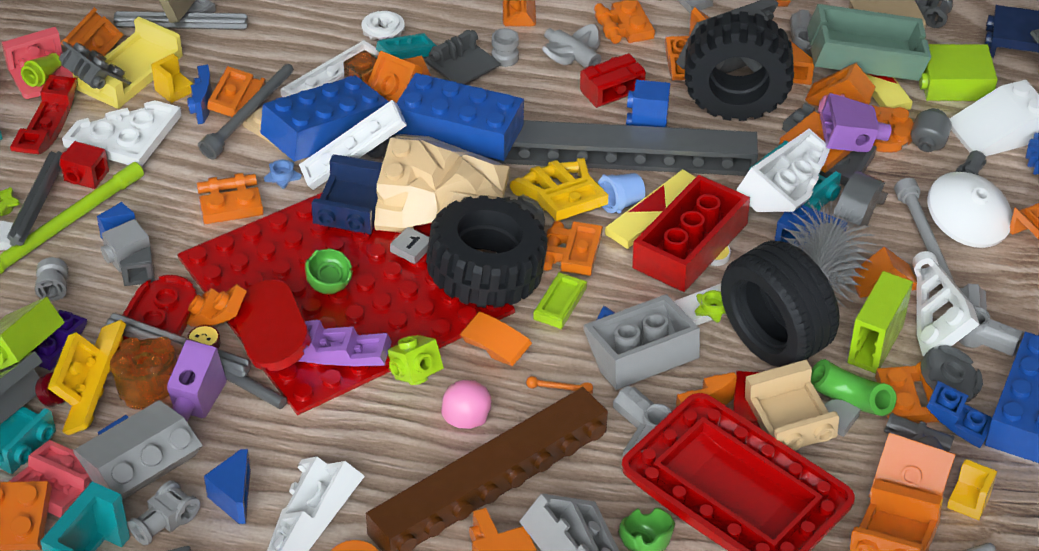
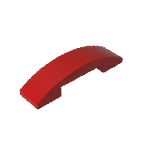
[10,75,77,155]

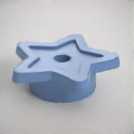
[264,159,302,189]

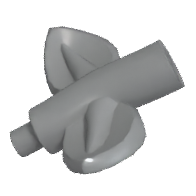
[542,23,601,68]

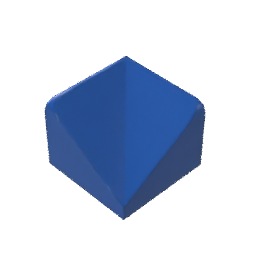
[97,202,136,239]

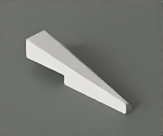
[267,457,365,551]

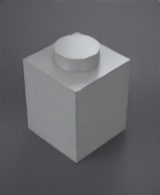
[101,219,150,273]

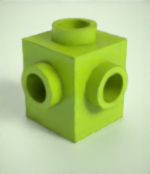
[387,335,444,385]

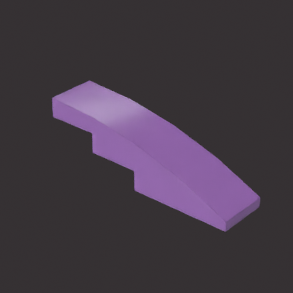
[299,320,392,366]

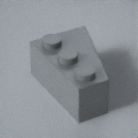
[519,494,619,551]

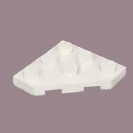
[62,100,181,167]

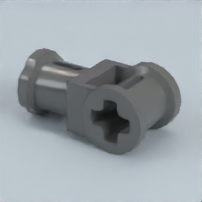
[915,0,953,28]

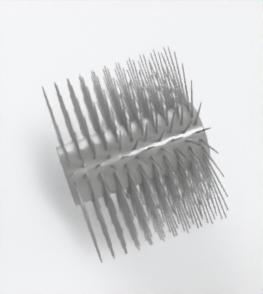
[780,200,877,308]

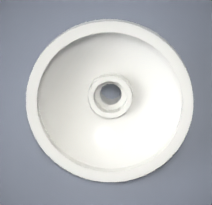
[927,172,1013,248]

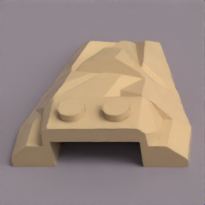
[374,134,510,232]

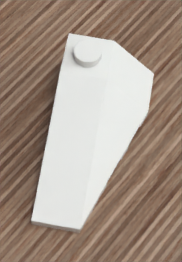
[736,129,830,212]

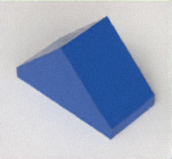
[204,449,251,524]

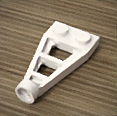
[912,251,980,356]

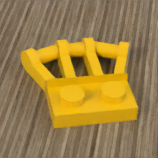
[510,158,608,221]

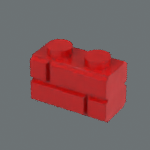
[580,53,646,108]

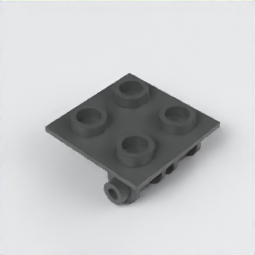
[424,30,501,84]
[59,41,132,89]

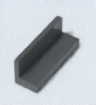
[0,351,43,424]

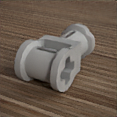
[127,480,200,546]

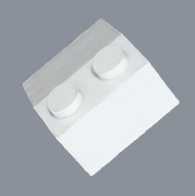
[949,80,1039,156]

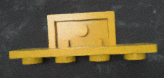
[47,320,126,435]

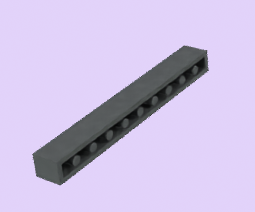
[480,120,758,176]

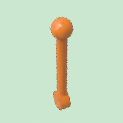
[526,376,593,395]

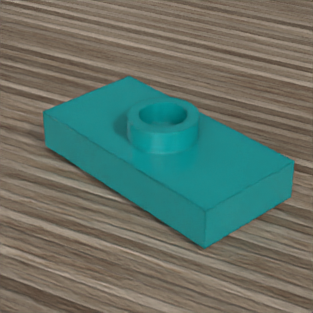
[376,33,437,59]

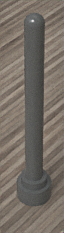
[198,64,294,160]

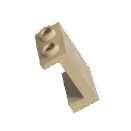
[745,359,839,451]

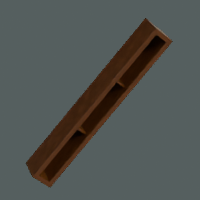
[366,387,608,551]

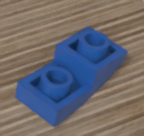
[187,64,212,125]
[926,381,992,448]

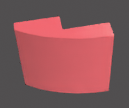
[8,440,92,518]

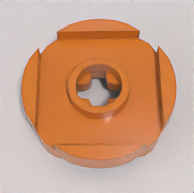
[871,105,914,152]

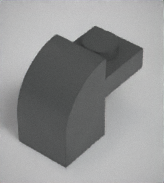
[833,171,888,226]

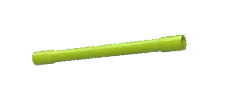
[0,162,144,275]

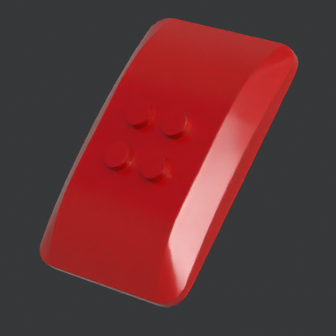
[621,393,855,551]

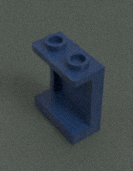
[985,5,1039,58]
[312,154,383,234]

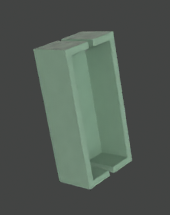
[807,4,931,81]

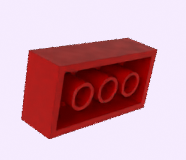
[632,175,750,292]

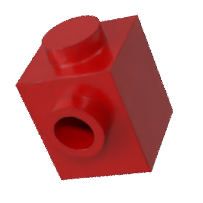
[59,141,109,189]

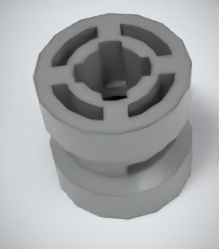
[492,28,519,67]
[35,257,68,301]

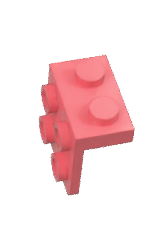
[2,27,73,99]

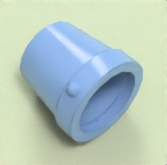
[598,173,646,214]

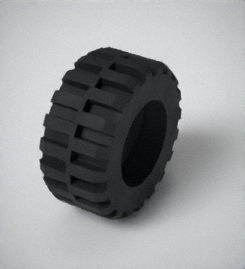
[685,11,794,121]
[426,196,548,308]

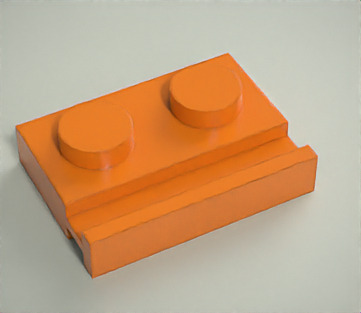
[60,7,124,56]
[207,66,266,117]

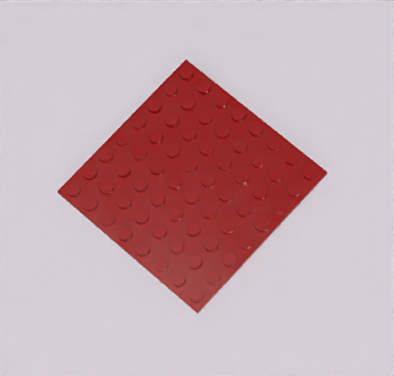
[177,193,515,416]

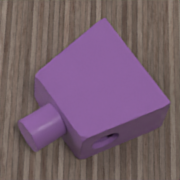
[820,93,891,153]
[167,340,227,422]

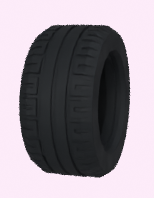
[721,240,840,367]

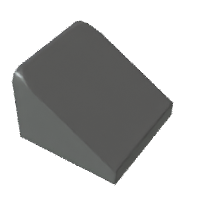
[120,247,155,286]

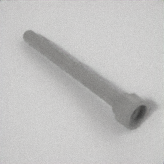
[894,178,955,283]

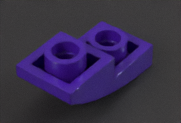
[30,310,87,371]

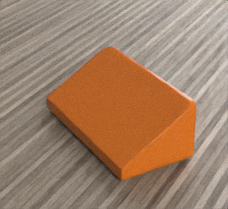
[503,0,536,26]

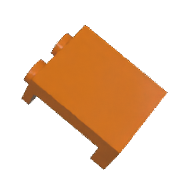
[850,479,943,551]

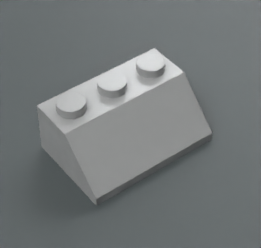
[584,294,700,390]
[73,400,203,500]

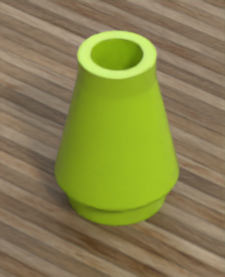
[21,53,62,87]

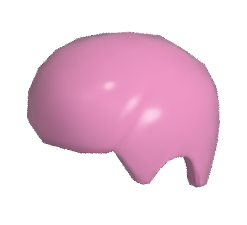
[441,380,492,429]

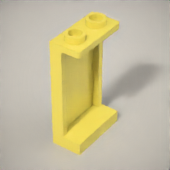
[73,17,183,109]

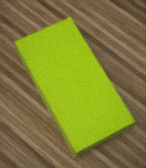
[533,272,587,329]

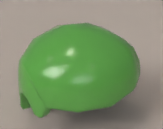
[305,248,353,294]
[618,508,675,551]

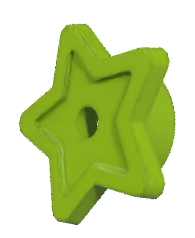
[0,187,20,216]
[695,290,726,323]

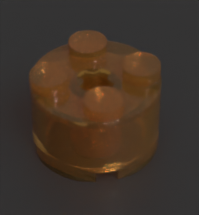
[110,337,177,410]

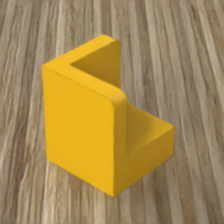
[151,53,193,104]
[947,459,997,520]

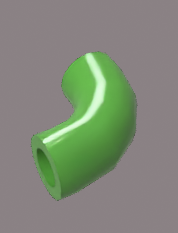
[811,359,896,416]

